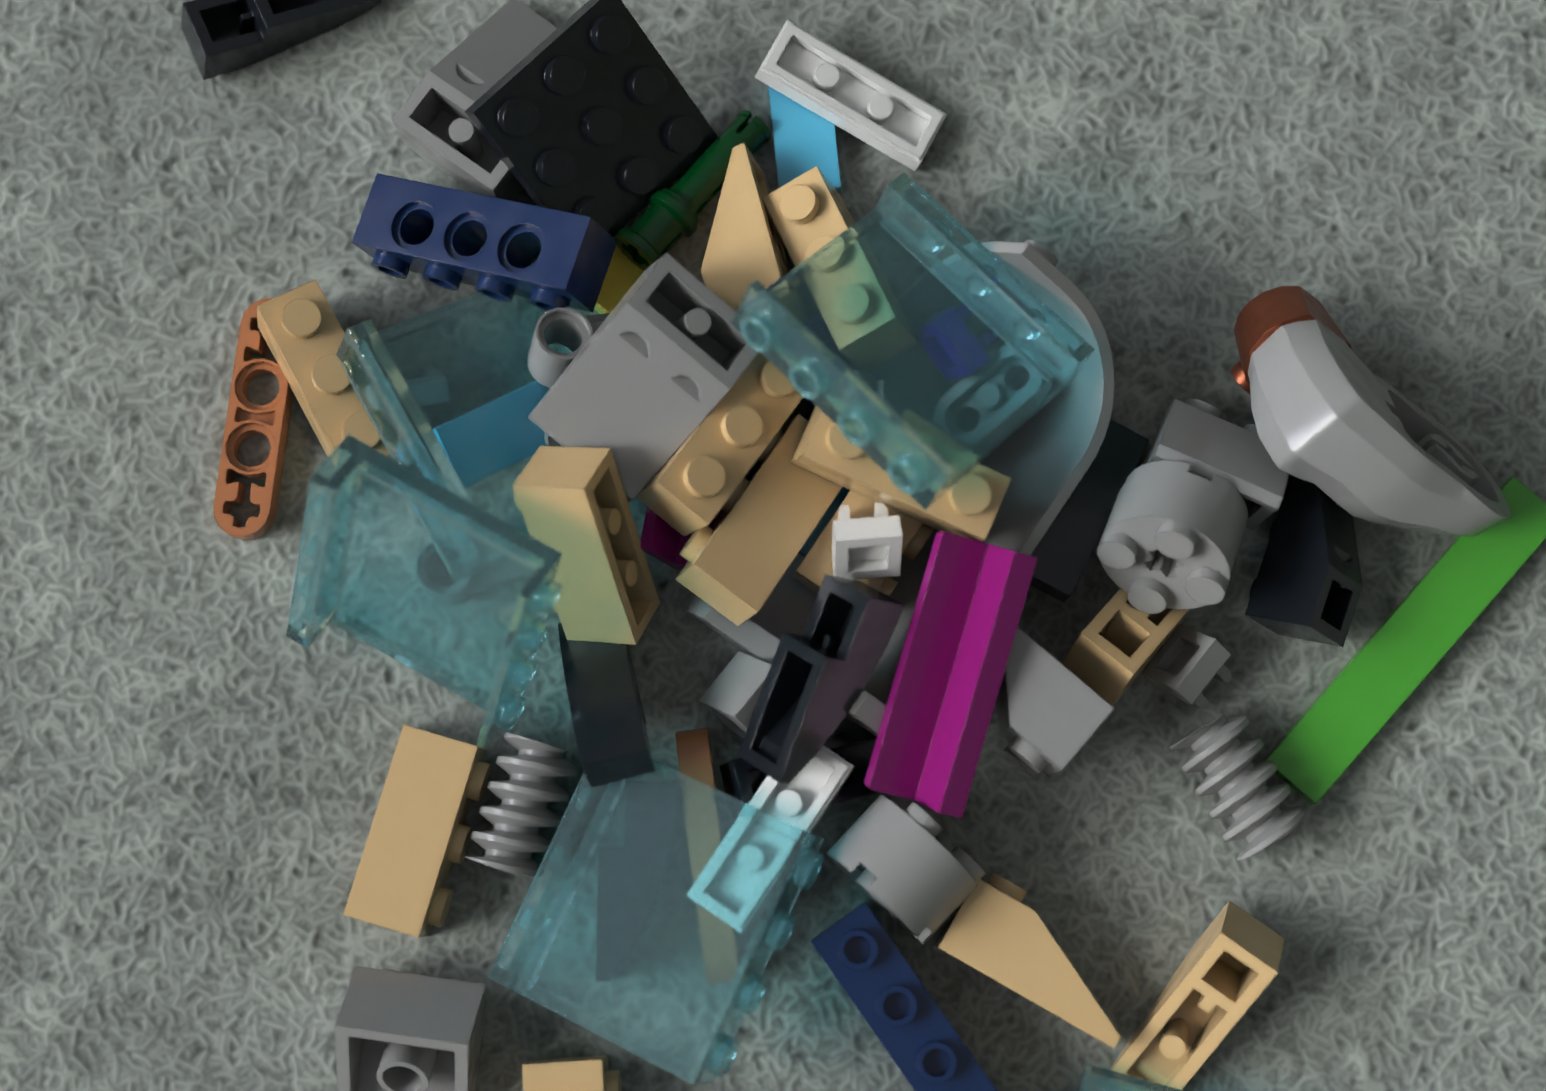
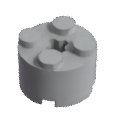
[1097,460,1248,614]
[827,794,985,945]

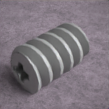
[1169,715,1305,861]
[465,732,580,878]

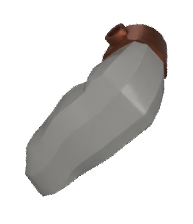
[1230,286,1511,537]

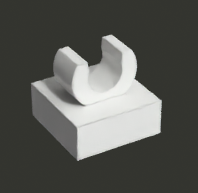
[832,502,903,580]

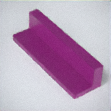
[864,530,1038,818]

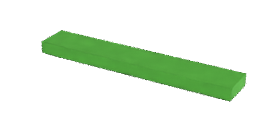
[1262,476,1546,805]

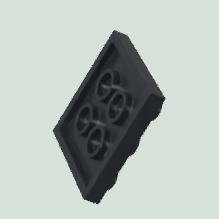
[464,0,718,237]

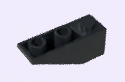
[1245,474,1363,647]

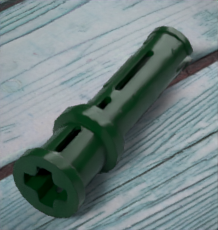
[614,110,771,271]

